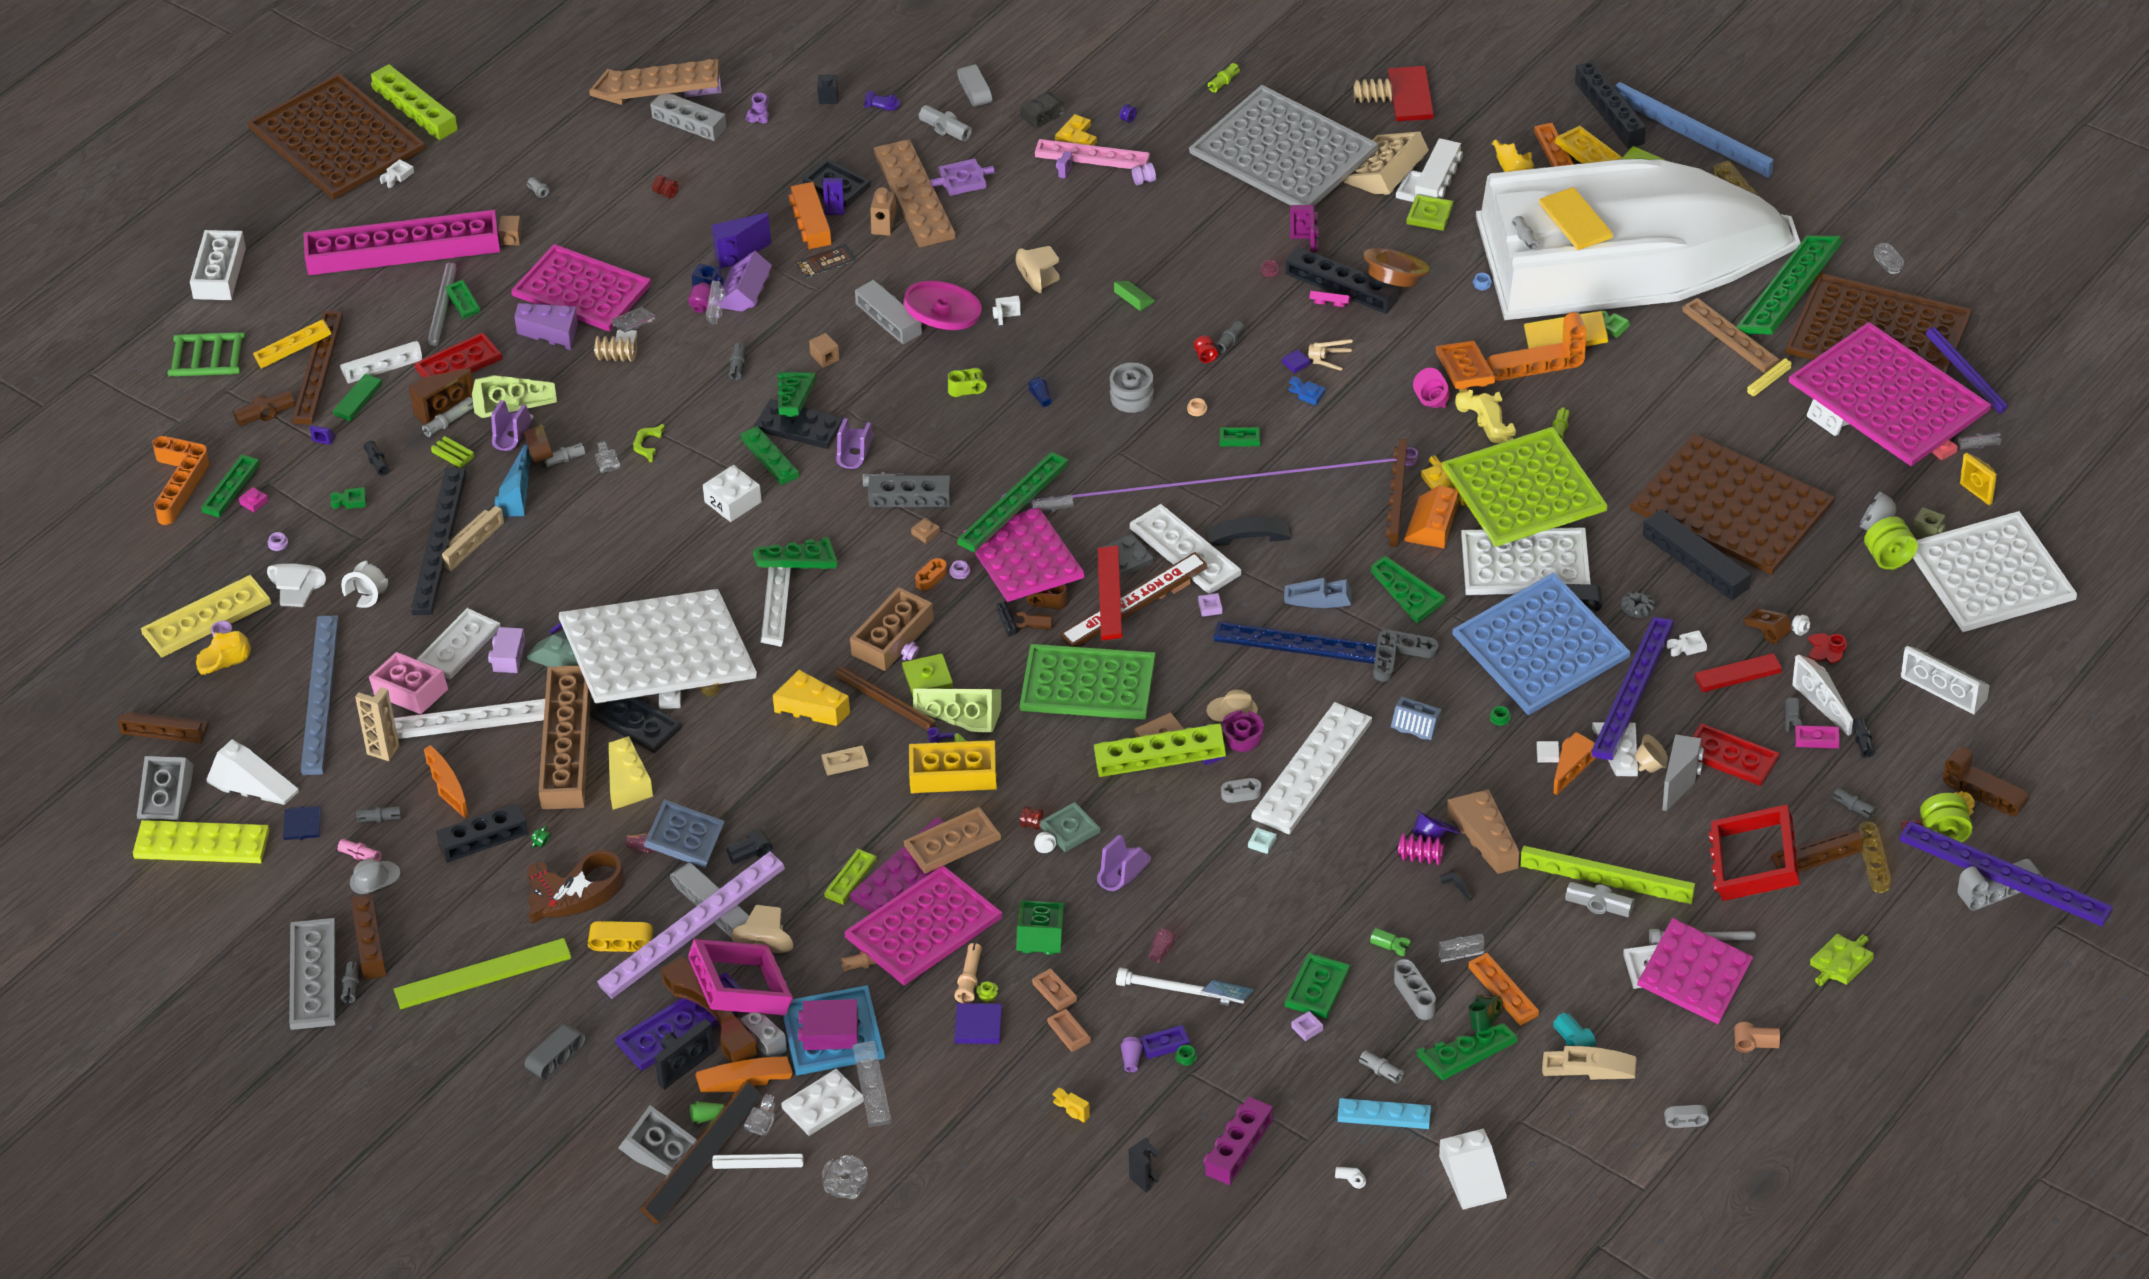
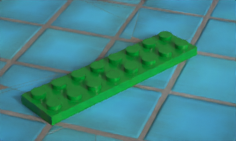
[1737,235,1843,335]

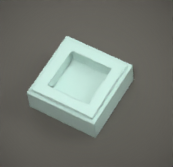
[1248,828,1277,854]

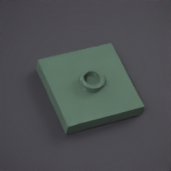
[1040,802,1100,852]

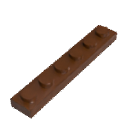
[1386,439,1407,547]

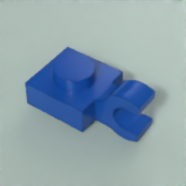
[1289,377,1325,406]

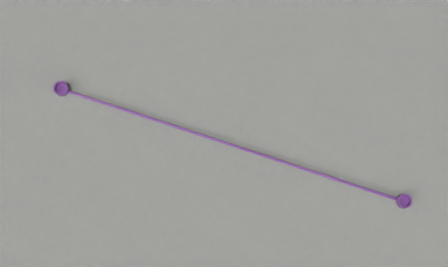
[1001,447,1418,503]

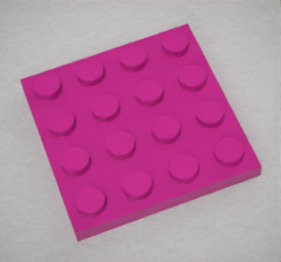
[1637,918,1753,1024]

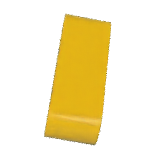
[587,921,653,952]

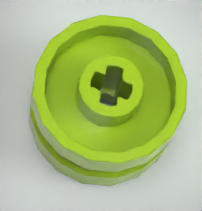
[1864,517,1918,569]
[1920,793,1973,843]

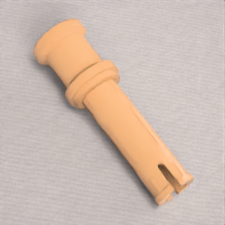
[954,943,982,1004]

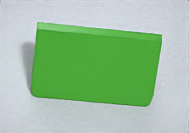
[1114,281,1155,311]

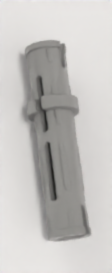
[422,397,474,437]

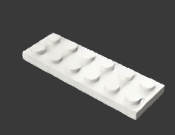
[1130,504,1241,594]

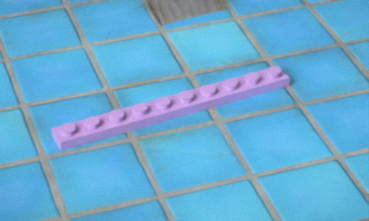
[597,852,785,999]

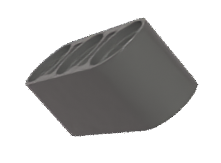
[525,1023,586,1079]

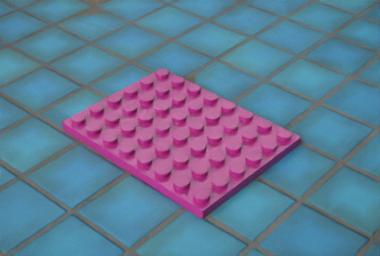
[1789,322,1991,466]

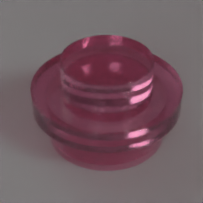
[1260,260,1279,278]

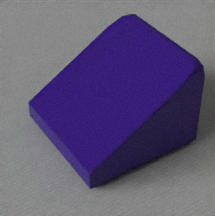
[310,425,336,445]

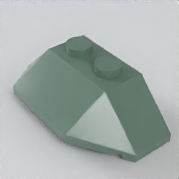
[527,630,579,667]

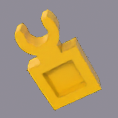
[1053,1088,1090,1123]

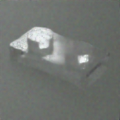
[706,280,725,324]

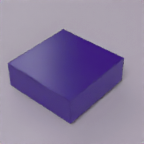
[1282,349,1310,373]

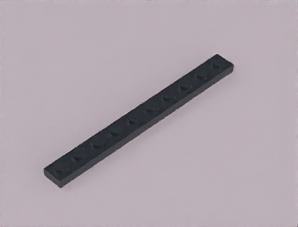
[411,468,467,615]

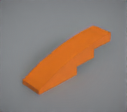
[424,745,468,818]
[695,1056,793,1092]

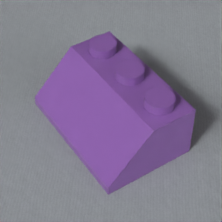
[714,251,772,312]

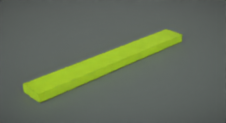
[394,938,571,1010]

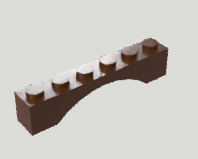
[661,956,758,1063]

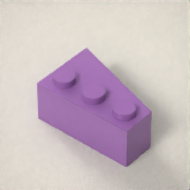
[514,303,578,350]

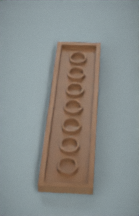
[874,139,955,248]

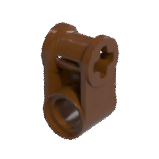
[1026,584,1068,609]

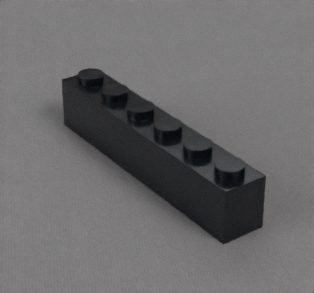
[1643,509,1751,600]

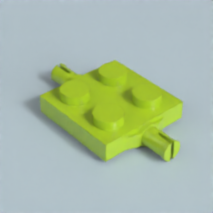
[1810,933,1874,986]

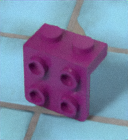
[1290,205,1318,253]

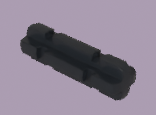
[996,601,1018,636]

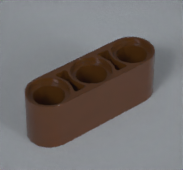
[524,425,553,463]

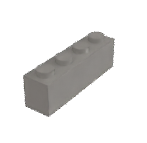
[855,280,922,345]

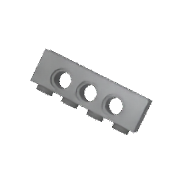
[651,93,727,141]

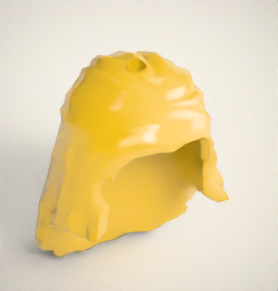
[1492,139,1534,172]
[196,631,251,675]

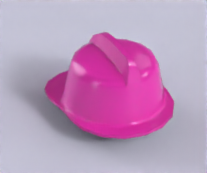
[1413,368,1450,408]

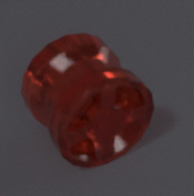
[1020,806,1043,830]

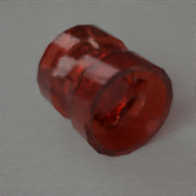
[652,175,679,199]

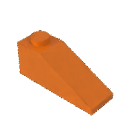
[1553,732,1596,795]

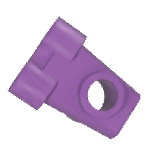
[746,93,769,123]

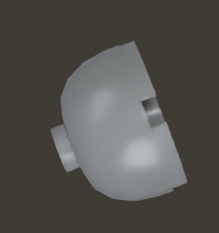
[1859,491,1897,531]

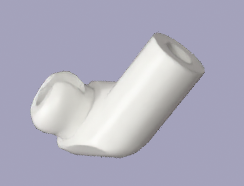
[1335,1167,1366,1188]

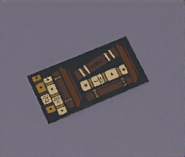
[794,245,856,278]

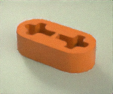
[915,558,947,590]

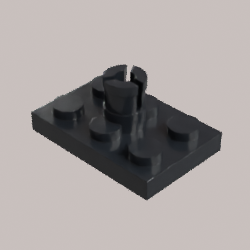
[654,1019,715,1090]

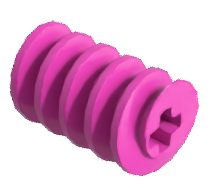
[1398,833,1445,866]

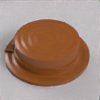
[1363,248,1430,287]

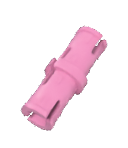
[338,838,381,861]

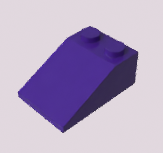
[711,213,771,268]

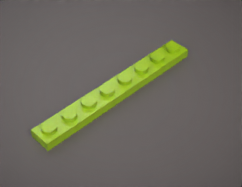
[1521,846,1695,904]

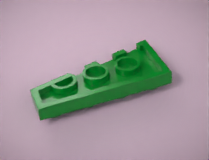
[778,372,817,417]
[753,537,838,569]

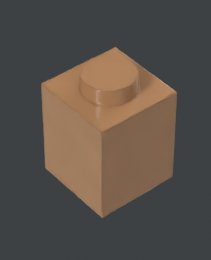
[498,216,522,245]
[809,333,840,368]

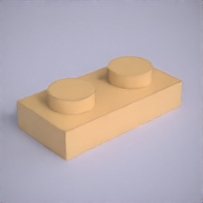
[822,745,869,776]

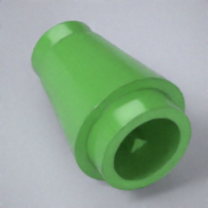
[690,1101,724,1124]

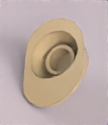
[1206,689,1258,722]
[1635,734,1668,773]

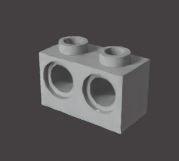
[741,1013,787,1058]

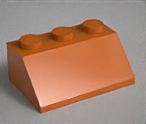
[1404,486,1459,549]

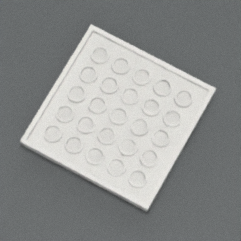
[1913,511,2077,632]

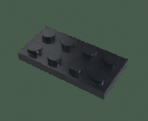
[754,399,843,449]

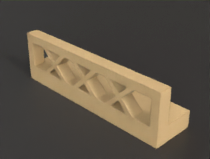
[442,506,504,571]
[355,687,400,761]

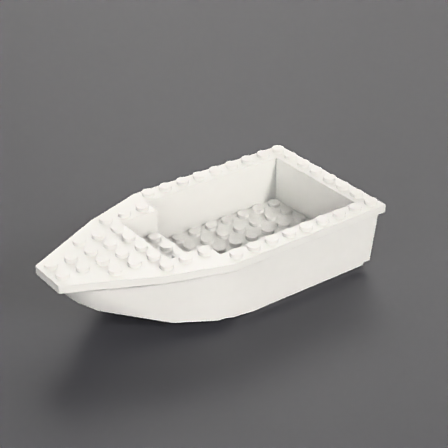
[1476,159,1800,320]

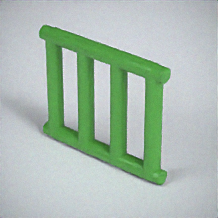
[167,332,246,376]

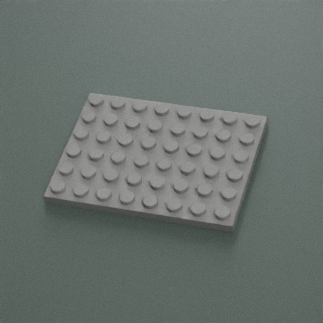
[1189,85,1379,206]

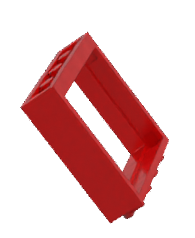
[1708,804,1800,901]

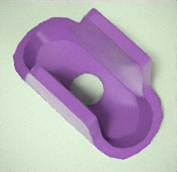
[491,400,534,451]
[836,418,874,469]
[1097,835,1151,891]

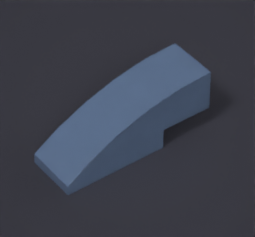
[1284,578,1352,608]

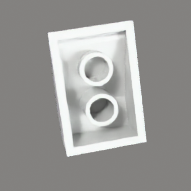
[1439,1129,1507,1210]

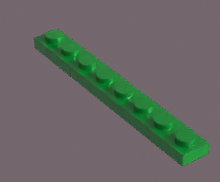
[958,452,1068,553]

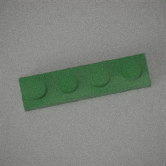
[740,426,799,485]
[201,454,260,518]

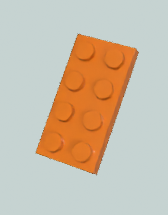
[1436,341,1495,389]

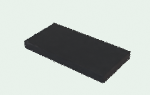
[590,697,682,754]

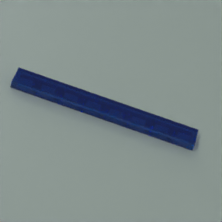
[1214,621,1381,664]

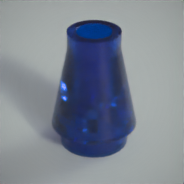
[1028,377,1052,407]

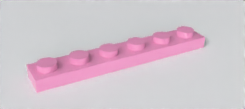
[1035,139,1150,169]

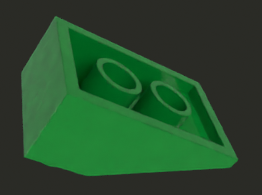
[1016,900,1064,955]

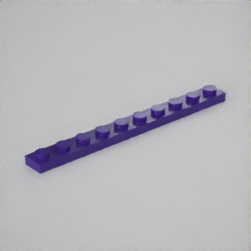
[1592,617,1674,760]
[1899,821,2113,927]

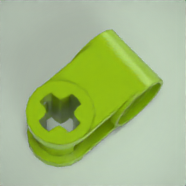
[948,368,987,397]

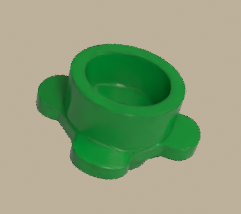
[531,825,551,848]

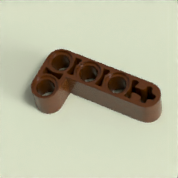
[1943,746,2029,816]

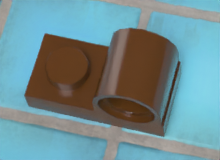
[1744,608,1792,644]

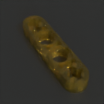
[1858,821,1891,893]

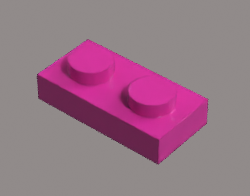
[1310,291,1351,307]
[1795,726,1839,748]

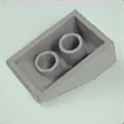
[1662,734,1704,811]
[137,756,194,821]
[618,1105,697,1175]

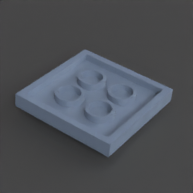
[644,799,725,868]

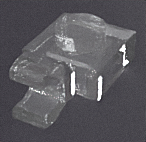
[595,441,620,473]
[744,1094,776,1136]

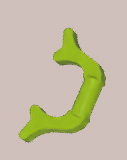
[633,424,665,462]

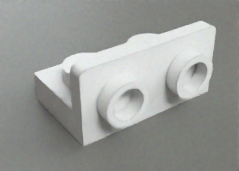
[1807,399,1850,436]

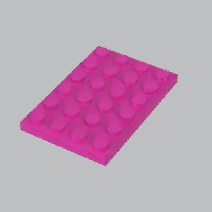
[511,244,652,332]
[963,507,1084,602]
[845,866,1002,985]

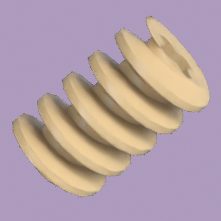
[1354,78,1392,103]
[595,336,637,362]

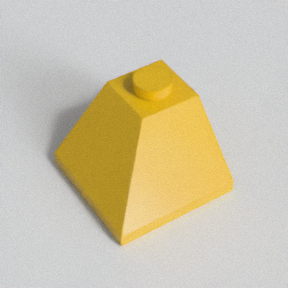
[1960,453,1997,506]

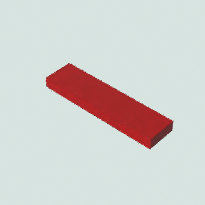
[1695,653,1782,693]

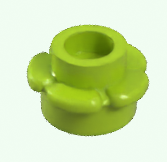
[976,981,998,1002]

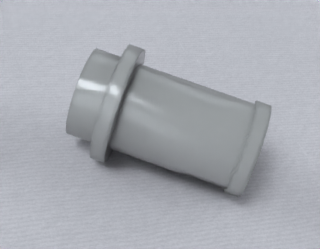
[527,177,549,198]

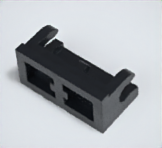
[1128,1137,1158,1192]

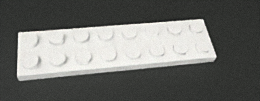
[1252,702,1372,835]

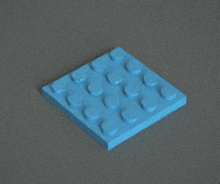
[782,985,885,1076]

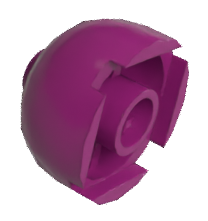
[1221,710,1264,752]

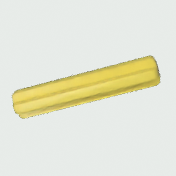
[1747,359,1792,396]

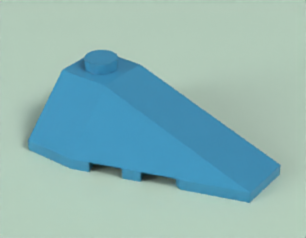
[495,445,530,517]

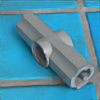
[919,105,972,142]
[1565,882,1635,917]

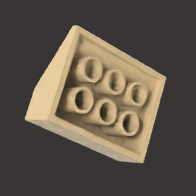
[1342,132,1429,195]

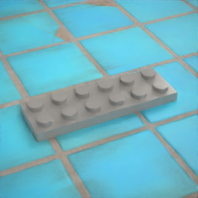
[289,918,336,1030]

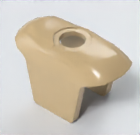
[1016,246,1060,294]
[731,905,793,954]

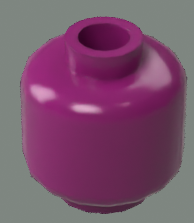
[688,283,716,313]

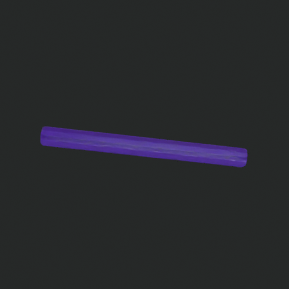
[1926,327,2008,413]

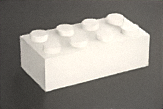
[190,230,246,300]

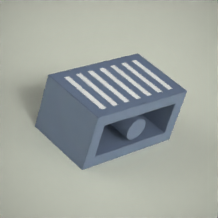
[1391,697,1442,740]

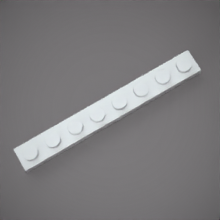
[394,699,545,739]

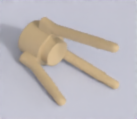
[1308,339,1353,371]

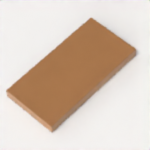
[904,807,1001,874]

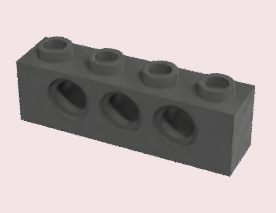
[868,475,951,507]

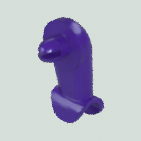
[864,91,900,111]

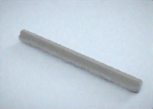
[428,263,457,346]

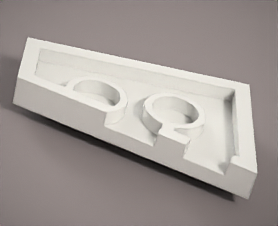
[1592,722,1638,776]

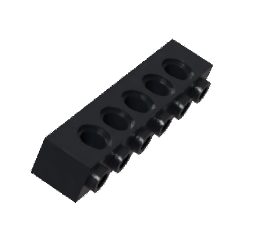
[1575,60,1646,149]
[1285,246,1399,314]

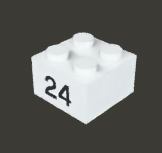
[703,465,762,522]

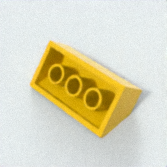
[909,740,997,793]

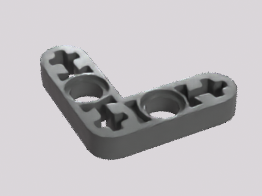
[1373,630,1439,682]

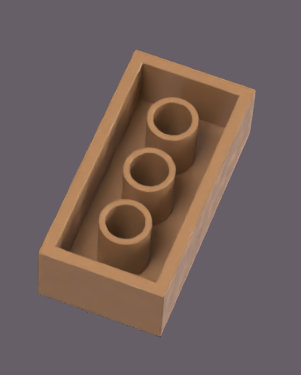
[850,587,934,671]

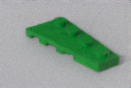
[1371,556,1446,624]
[1416,1023,1517,1081]

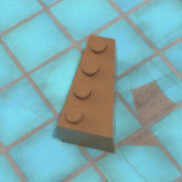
[1447,789,1519,874]

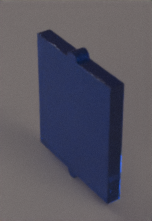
[283,806,321,840]

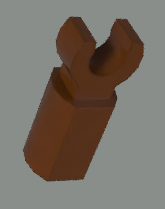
[1016,612,1053,630]

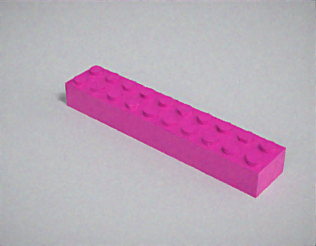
[303,210,500,275]

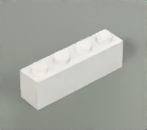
[1415,138,1463,199]

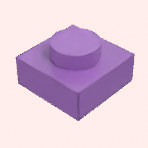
[1056,151,1072,179]

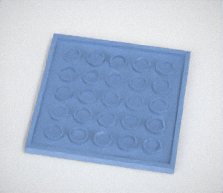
[1453,572,1630,716]

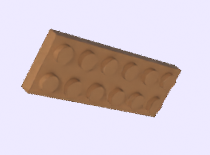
[607,59,720,101]

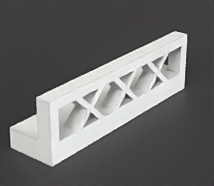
[340,341,422,384]

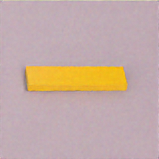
[253,319,331,369]

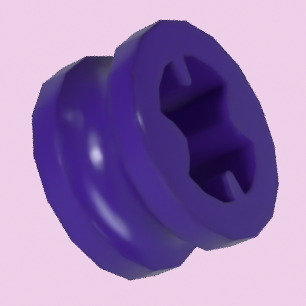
[1120,104,1137,123]

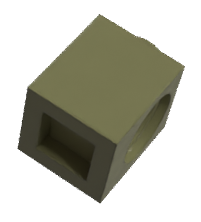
[1912,507,1947,538]

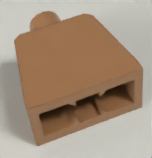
[871,187,897,236]

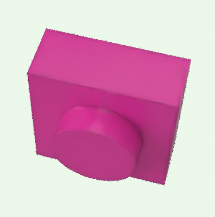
[239,487,268,512]

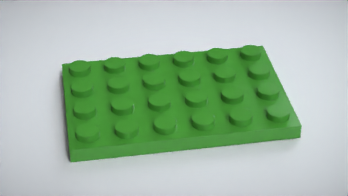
[1020,644,1156,720]

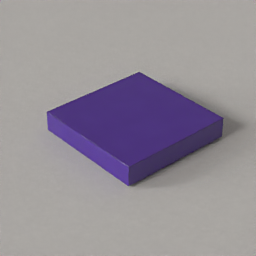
[955,1003,1002,1044]

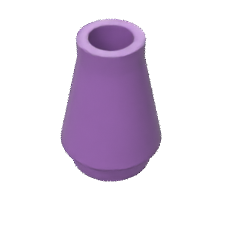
[1120,1037,1143,1072]

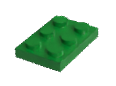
[1285,953,1350,1019]

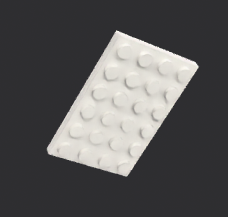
[1461,528,1591,595]

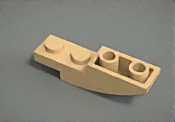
[1542,1046,1637,1080]

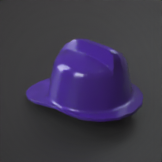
[1413,810,1461,842]

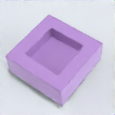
[1198,593,1222,616]
[1291,1011,1323,1041]

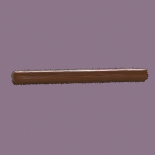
[835,666,936,730]

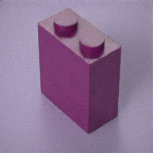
[798,999,858,1050]

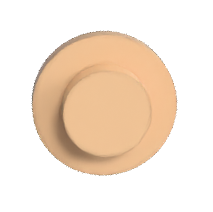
[1187,398,1207,416]

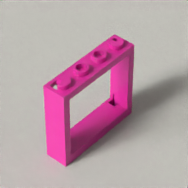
[688,939,793,1015]

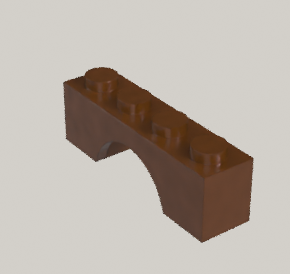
[351,894,386,980]

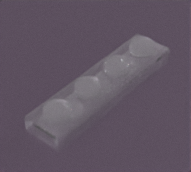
[852,1041,891,1128]

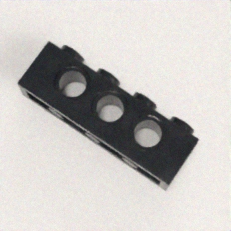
[436,803,528,863]

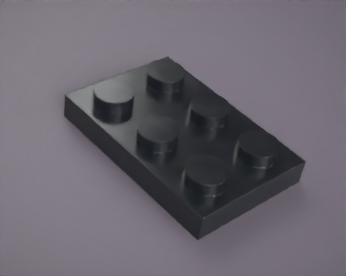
[803,159,871,206]

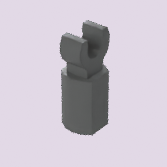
[1785,698,1802,732]

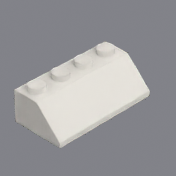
[1901,646,1990,714]

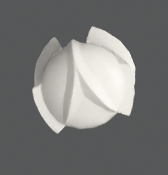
[342,561,388,608]

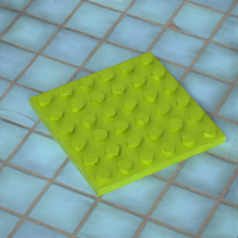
[1442,427,1607,547]

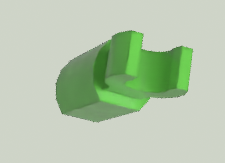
[1370,928,1411,956]

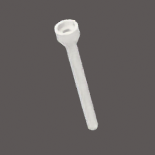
[1116,967,1217,998]

